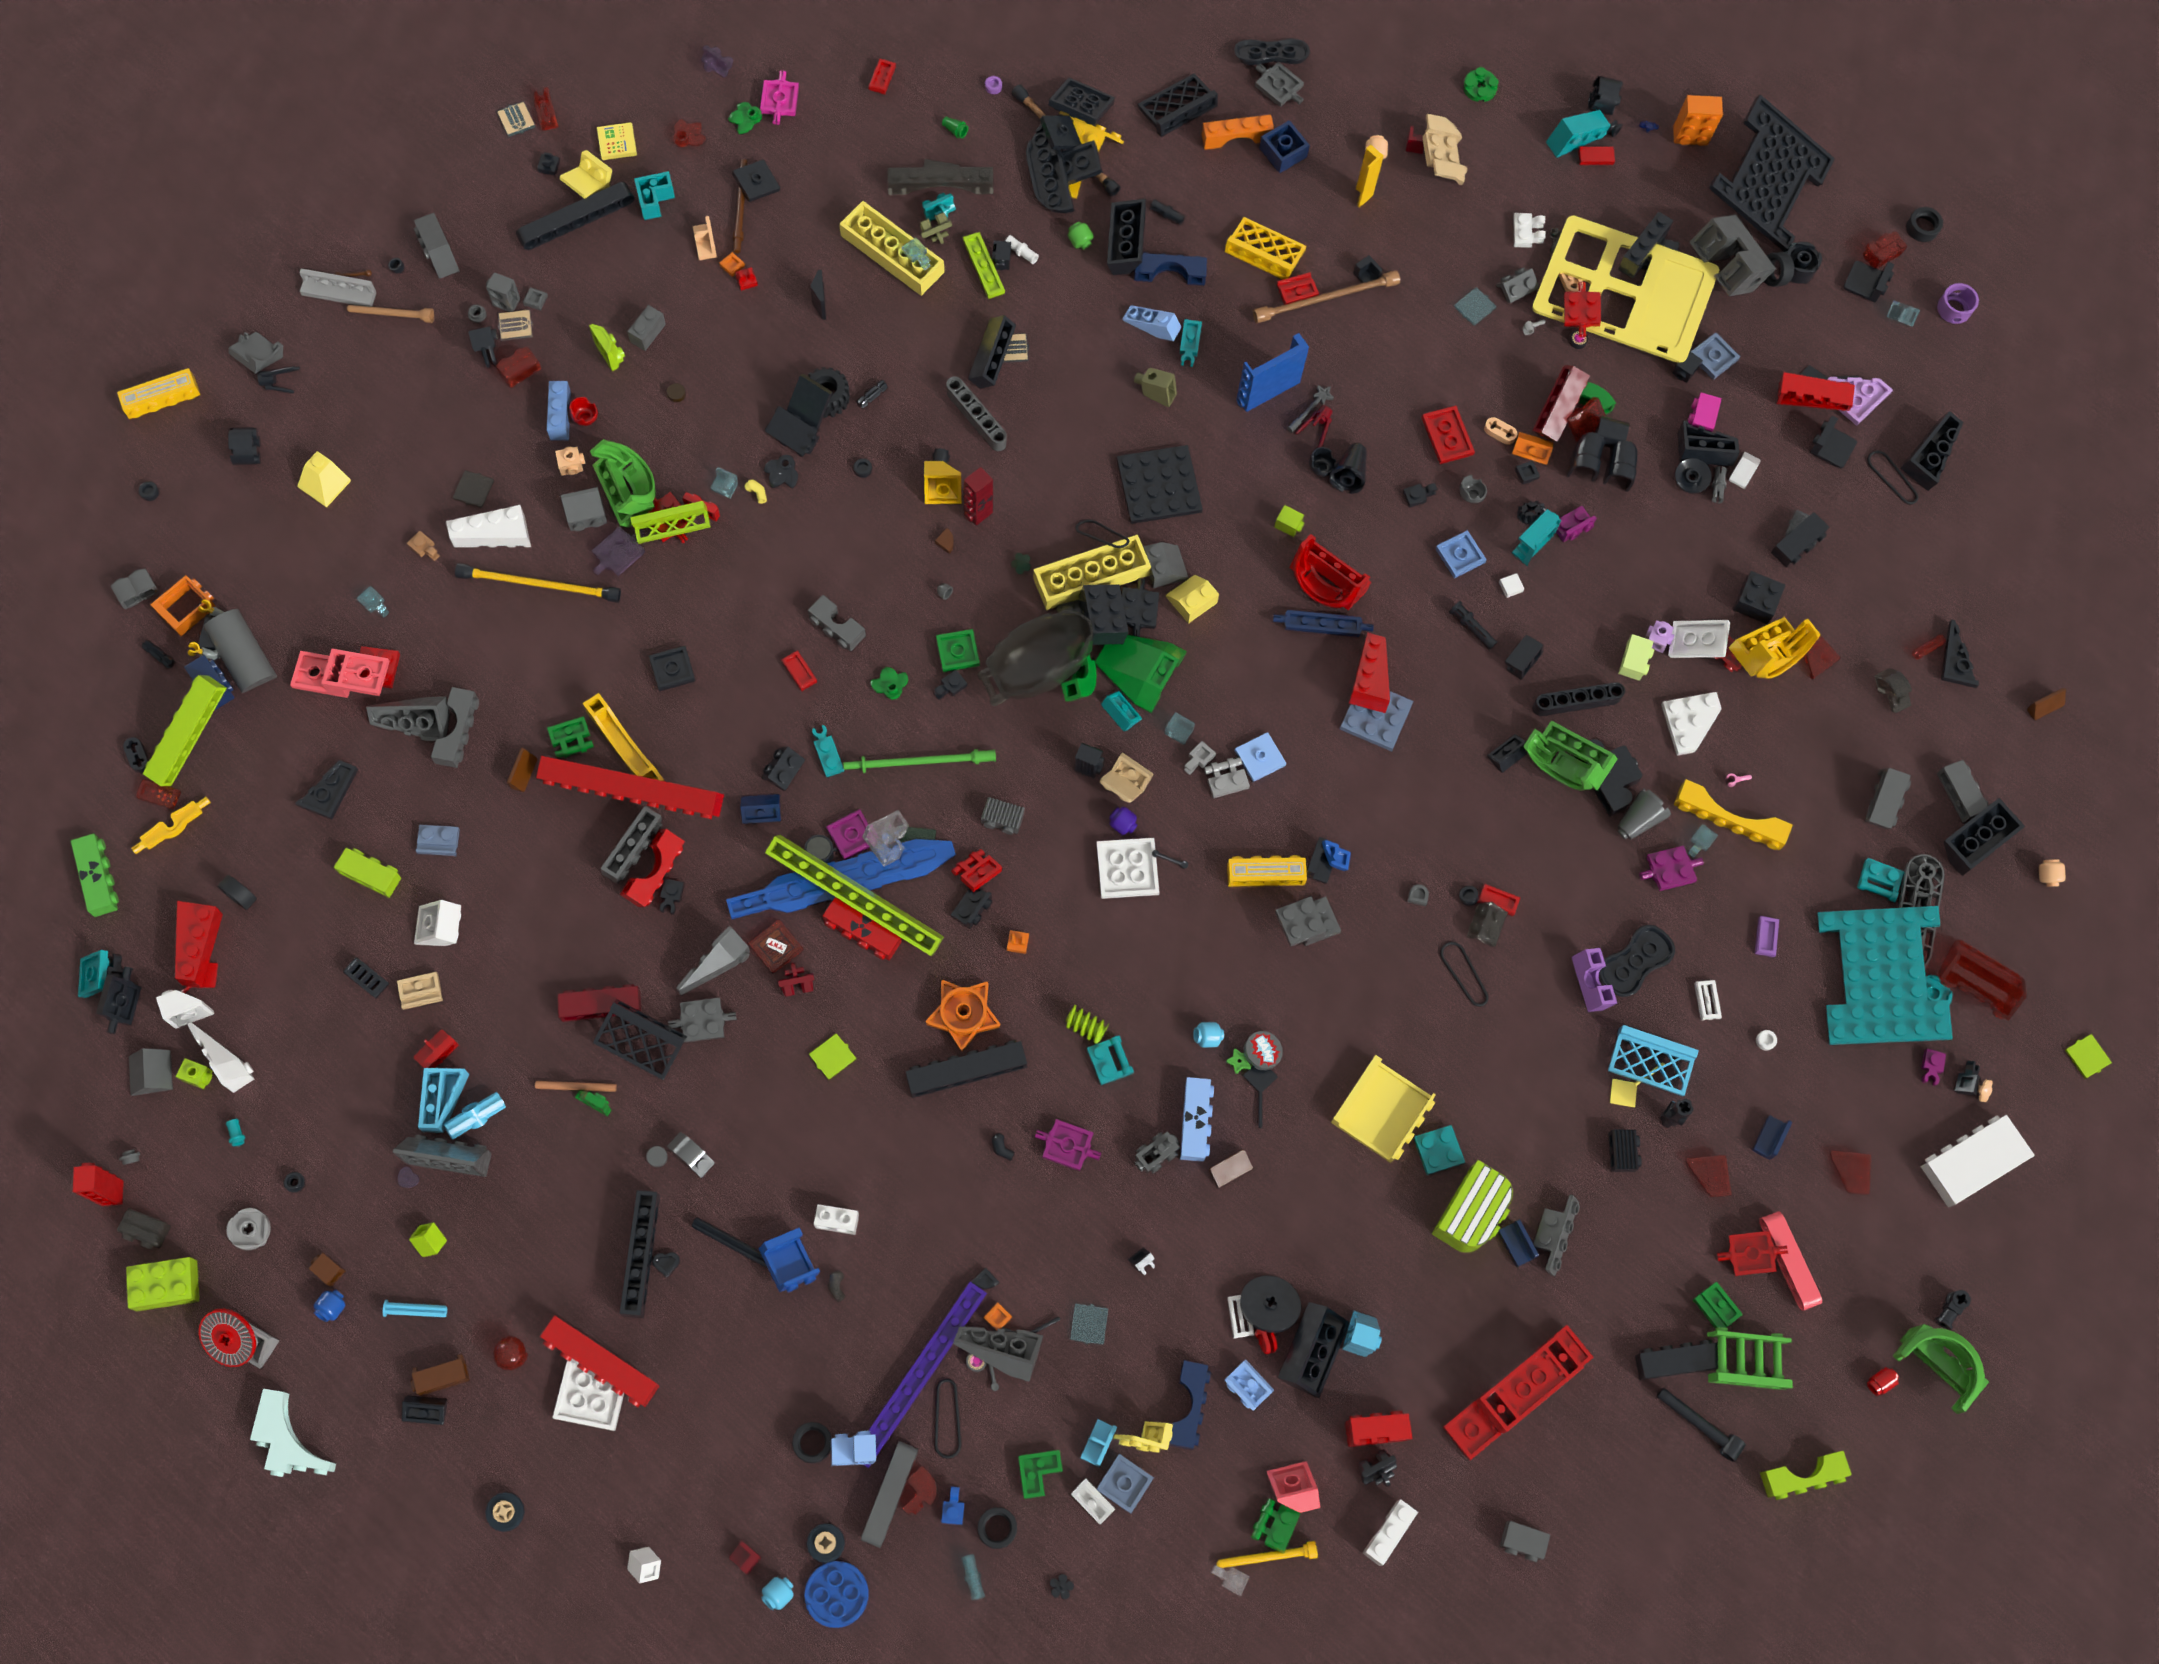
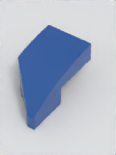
[1322,840,1351,871]

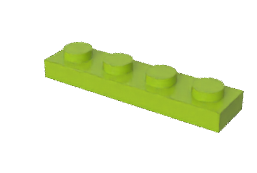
[963,232,1005,299]

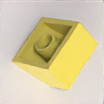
[1166,575,1219,623]

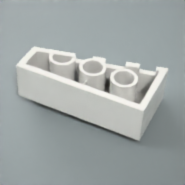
[446,505,531,547]

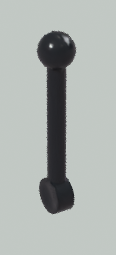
[1152,850,1188,869]

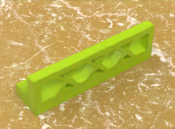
[630,501,711,544]

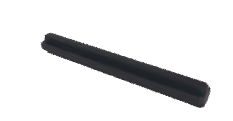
[691,1217,768,1269]

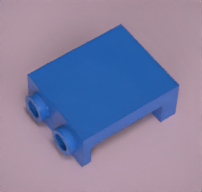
[759,1227,820,1293]

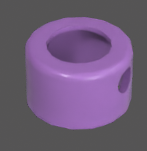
[1937,283,1979,324]

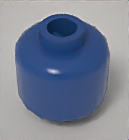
[313,1290,345,1322]

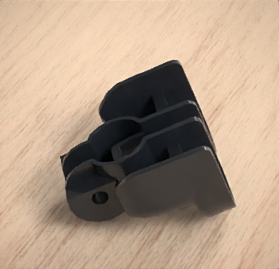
[1566,416,1638,492]

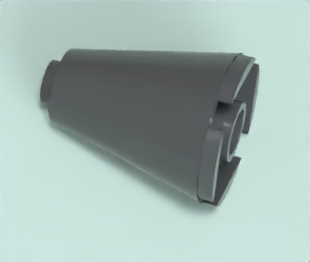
[1617,788,1671,840]

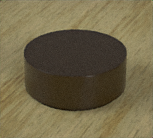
[667,383,686,402]

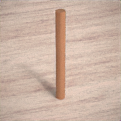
[535,1081,617,1092]

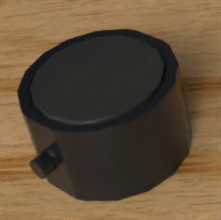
[804,835,837,863]

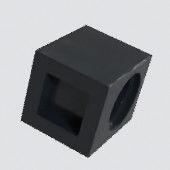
[1672,351,1703,383]

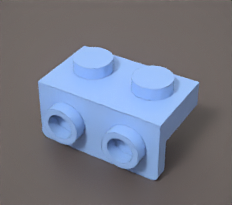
[1225,1360,1274,1410]

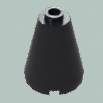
[1330,443,1367,494]

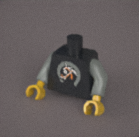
[187,600,224,660]

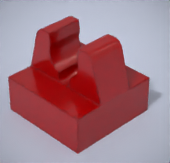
[735,267,758,291]

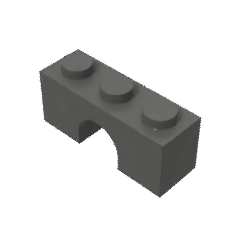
[808,595,866,652]

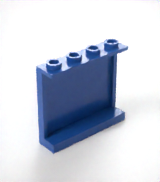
[1236,333,1309,412]

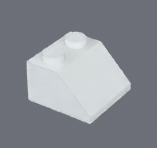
[414,900,461,946]
[156,990,214,1029]

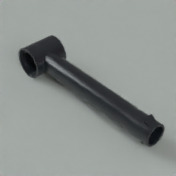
[1657,1387,1746,1462]

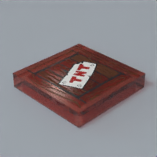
[748,920,804,974]

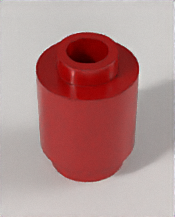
[1867,1367,1899,1396]

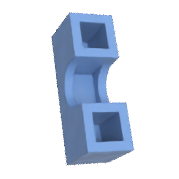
[547,381,571,441]

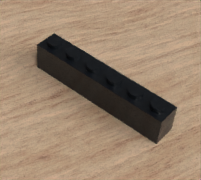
[906,1040,1027,1098]

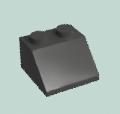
[561,487,607,531]
[1144,542,1189,588]

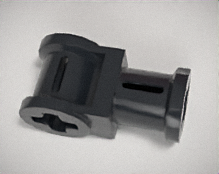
[1935,1290,1971,1330]

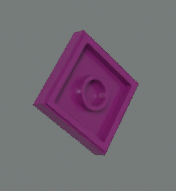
[826,809,878,860]

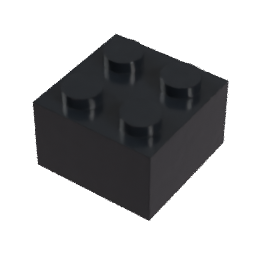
[1733,571,1785,624]

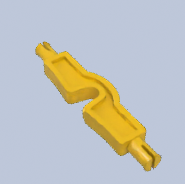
[131,796,211,854]

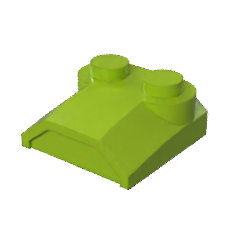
[589,324,625,371]

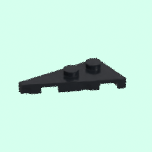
[1941,620,1979,688]

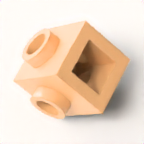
[555,447,585,476]

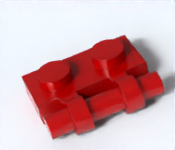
[951,849,1002,892]

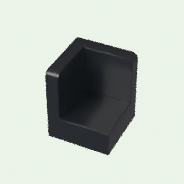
[1353,255,1383,283]

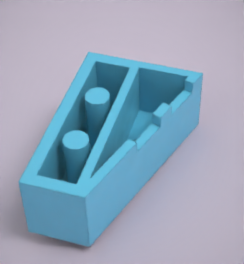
[418,1068,469,1133]
[1342,1310,1382,1357]

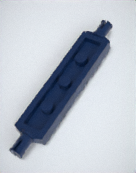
[1273,610,1374,637]

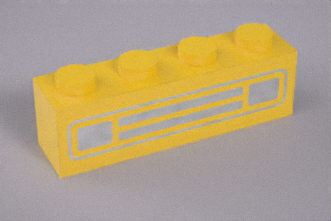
[117,368,201,419]
[1227,855,1307,887]

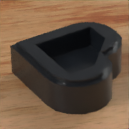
[652,1252,680,1278]

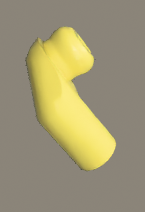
[744,480,767,504]

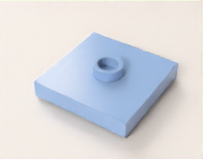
[1235,732,1287,782]

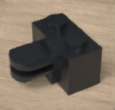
[468,326,499,368]

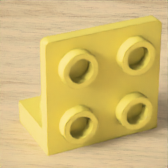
[560,150,612,198]

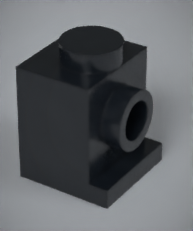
[992,240,1011,270]

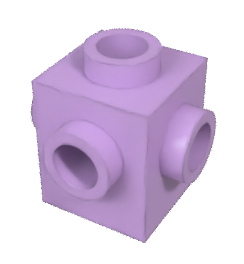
[1646,620,1675,653]

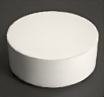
[1756,1030,1777,1051]

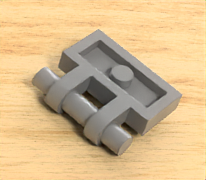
[1204,757,1250,798]

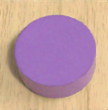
[985,76,1002,94]

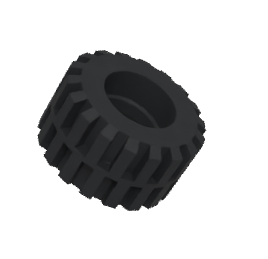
[808,367,850,418]

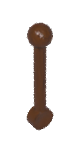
[334,269,372,277]

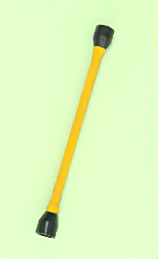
[455,563,621,603]

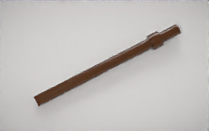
[733,159,747,254]

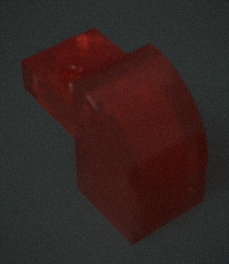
[903,1466,937,1515]

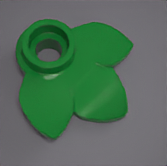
[728,102,762,134]
[871,667,908,700]

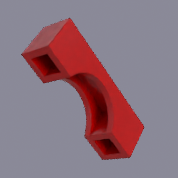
[620,829,685,907]

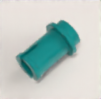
[226,1119,246,1147]

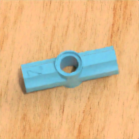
[443,1092,506,1140]

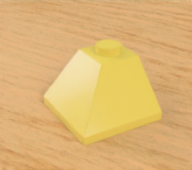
[297,451,351,508]

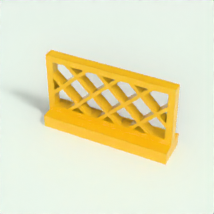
[1224,217,1307,280]

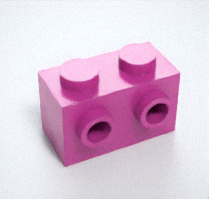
[1688,393,1722,432]

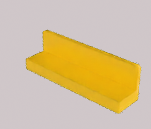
[1356,145,1384,207]

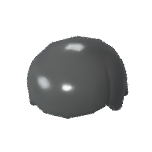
[1459,475,1487,504]

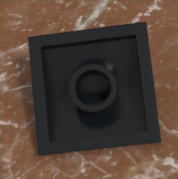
[810,269,826,320]

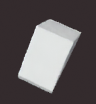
[1728,452,1761,489]

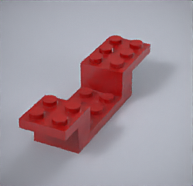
[1443,1325,1594,1461]

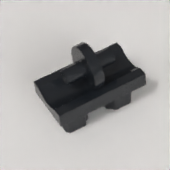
[1359,1449,1397,1487]

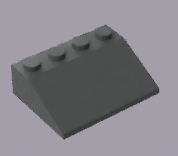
[393,1135,492,1177]

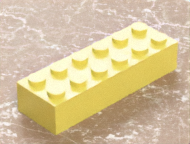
[840,201,944,296]
[1033,535,1151,610]

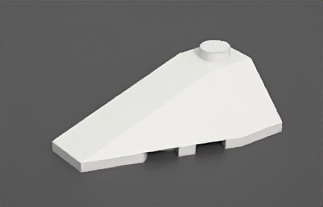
[187,1022,254,1093]

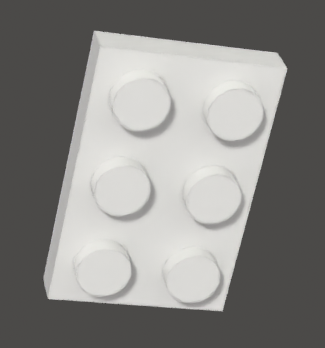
[1668,620,1730,658]

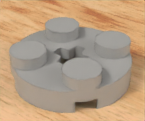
[227,1208,271,1250]

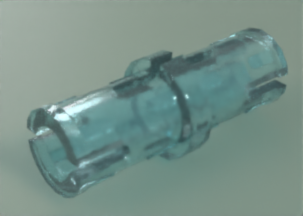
[961,1554,985,1601]

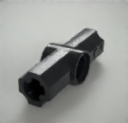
[1660,1098,1694,1128]

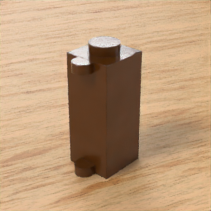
[410,1353,470,1396]

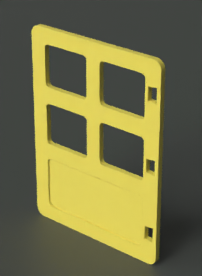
[1532,216,1719,363]

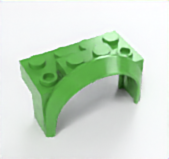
[590,439,656,528]
[1523,721,1618,791]
[1893,1324,1989,1414]

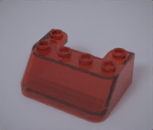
[1939,939,2027,1021]

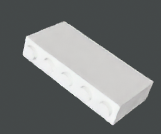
[1921,1115,2035,1208]

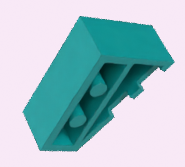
[1546,110,1611,158]

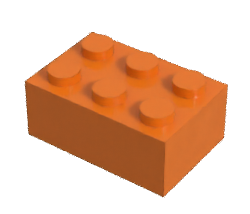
[1673,95,1723,146]

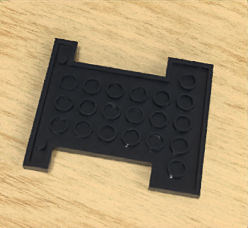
[1709,94,1835,252]

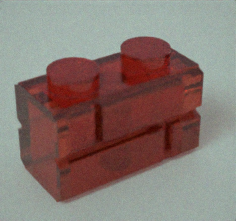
[1863,231,1907,269]
[496,346,541,388]

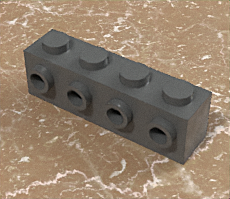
[601,806,663,884]

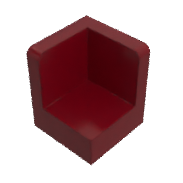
[1406,125,1424,154]
[729,1540,762,1574]

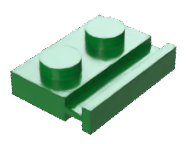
[1693,1281,1743,1328]

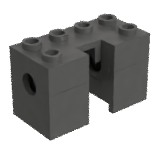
[1690,215,1776,296]

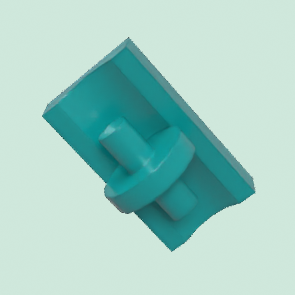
[922,192,956,222]

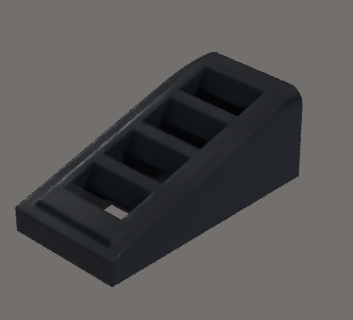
[343,957,389,999]

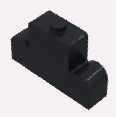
[1574,739,1643,817]

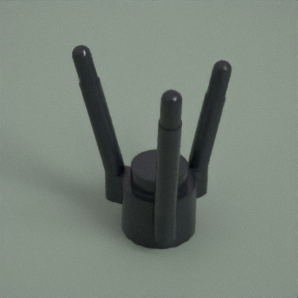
[258,366,300,394]

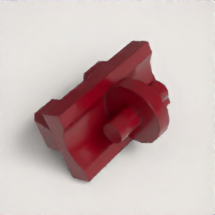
[778,963,814,997]

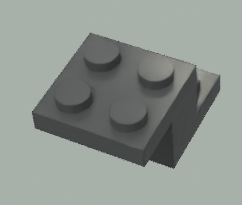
[1275,896,1341,947]

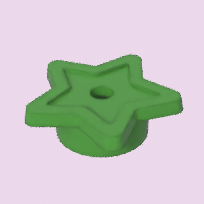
[1226,1049,1251,1074]

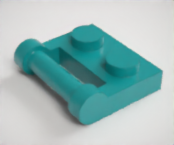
[1857,858,1904,902]
[1087,1036,1134,1085]

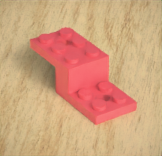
[290,649,390,698]

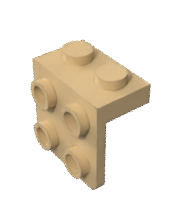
[1100,753,1154,802]

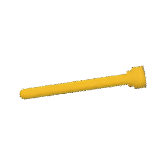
[1217,1541,1318,1568]

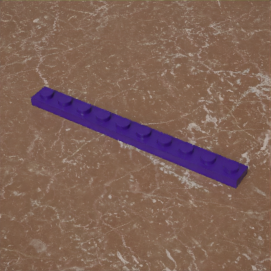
[863,1282,987,1469]

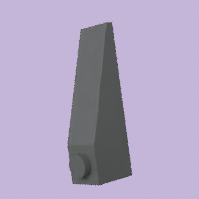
[953,1326,1043,1381]

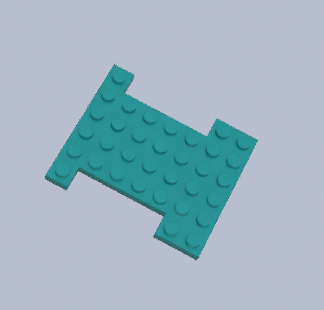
[1817,906,1953,1045]

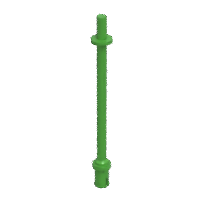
[843,749,996,773]

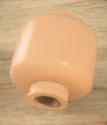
[1365,135,1388,159]
[2038,860,2066,887]

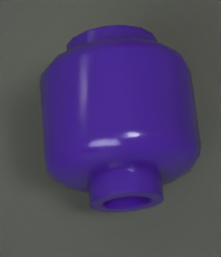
[1109,807,1138,835]

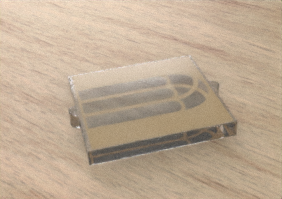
[498,310,533,341]

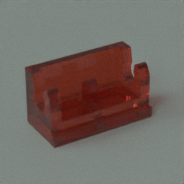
[534,87,559,131]

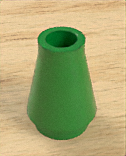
[942,116,968,138]

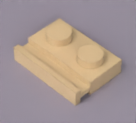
[397,972,443,1010]

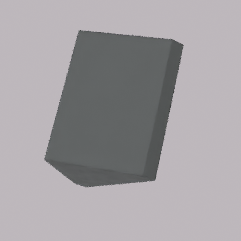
[129,1049,173,1096]

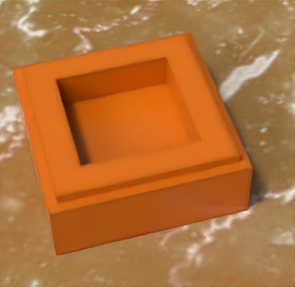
[719,252,745,277]
[983,1303,1012,1331]

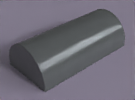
[203,609,277,693]

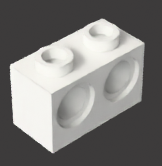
[814,1204,859,1235]

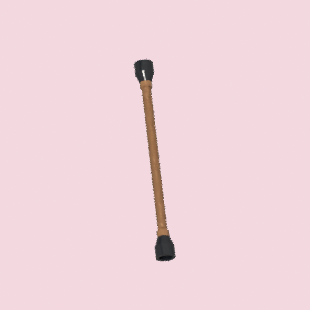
[1011,84,1121,197]

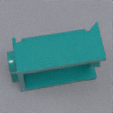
[1512,509,1562,566]

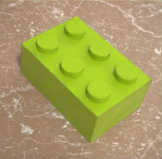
[126,1257,199,1311]

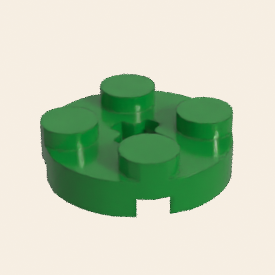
[1463,67,1499,102]

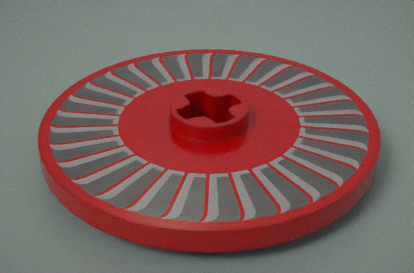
[199,1309,256,1367]

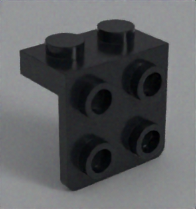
[1844,261,1894,302]
[1810,415,1857,469]

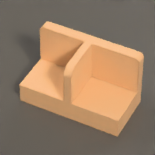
[693,216,717,260]

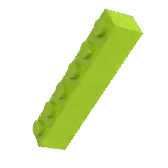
[143,675,227,786]

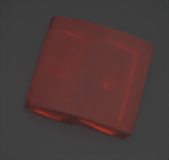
[1566,397,1607,442]

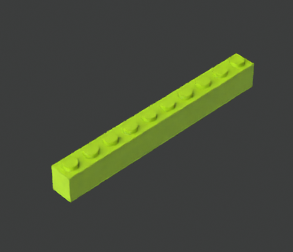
[765,835,944,956]

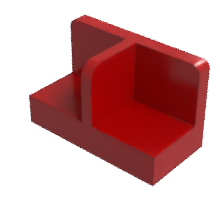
[413,1029,459,1068]

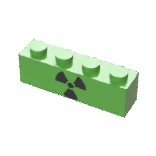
[71,834,119,917]

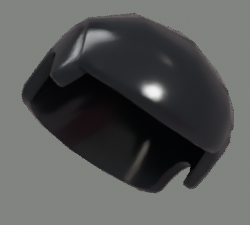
[1309,447,1336,477]

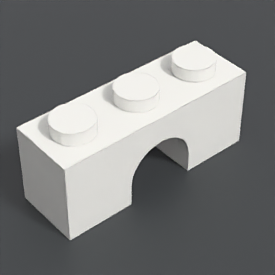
[1363,1499,1418,1566]

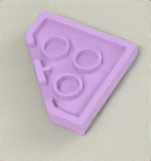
[1827,377,1893,426]

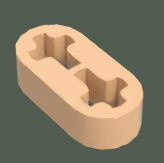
[1484,418,1518,445]

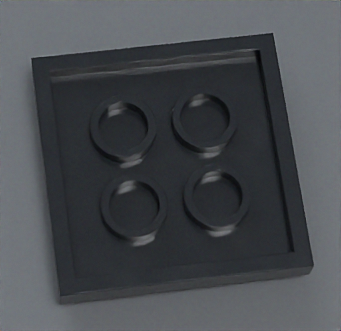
[1048,78,1115,125]

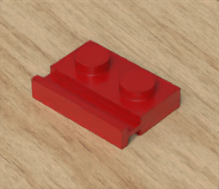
[1277,272,1319,305]

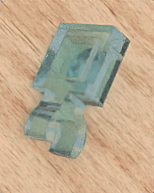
[902,238,931,270]
[357,586,389,617]
[1688,824,1718,858]

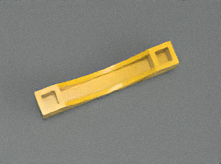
[583,693,664,781]
[1674,779,1793,850]

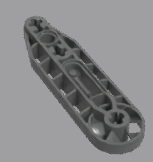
[1897,854,1944,968]

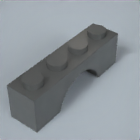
[431,687,479,768]

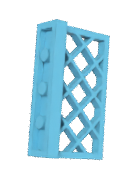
[1608,1025,1699,1096]

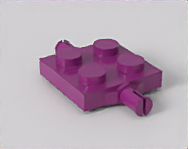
[1639,846,1704,891]
[1035,1119,1101,1171]

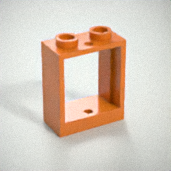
[150,575,216,636]

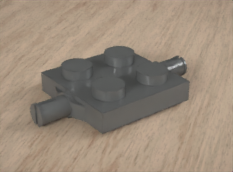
[1255,62,1304,107]
[668,998,737,1043]

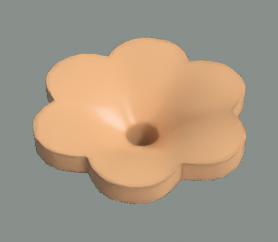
[1977,1079,1992,1102]

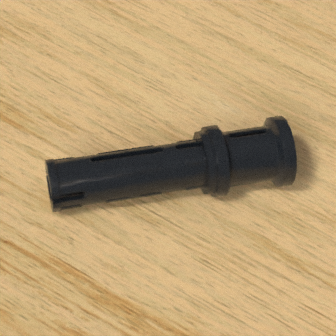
[1449,601,1498,650]

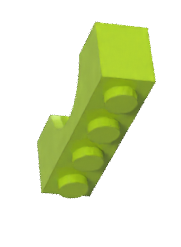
[1760,1451,1852,1500]

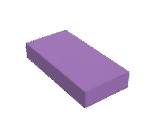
[1755,916,1779,957]

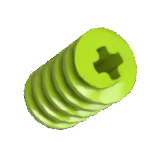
[1065,1005,1109,1044]

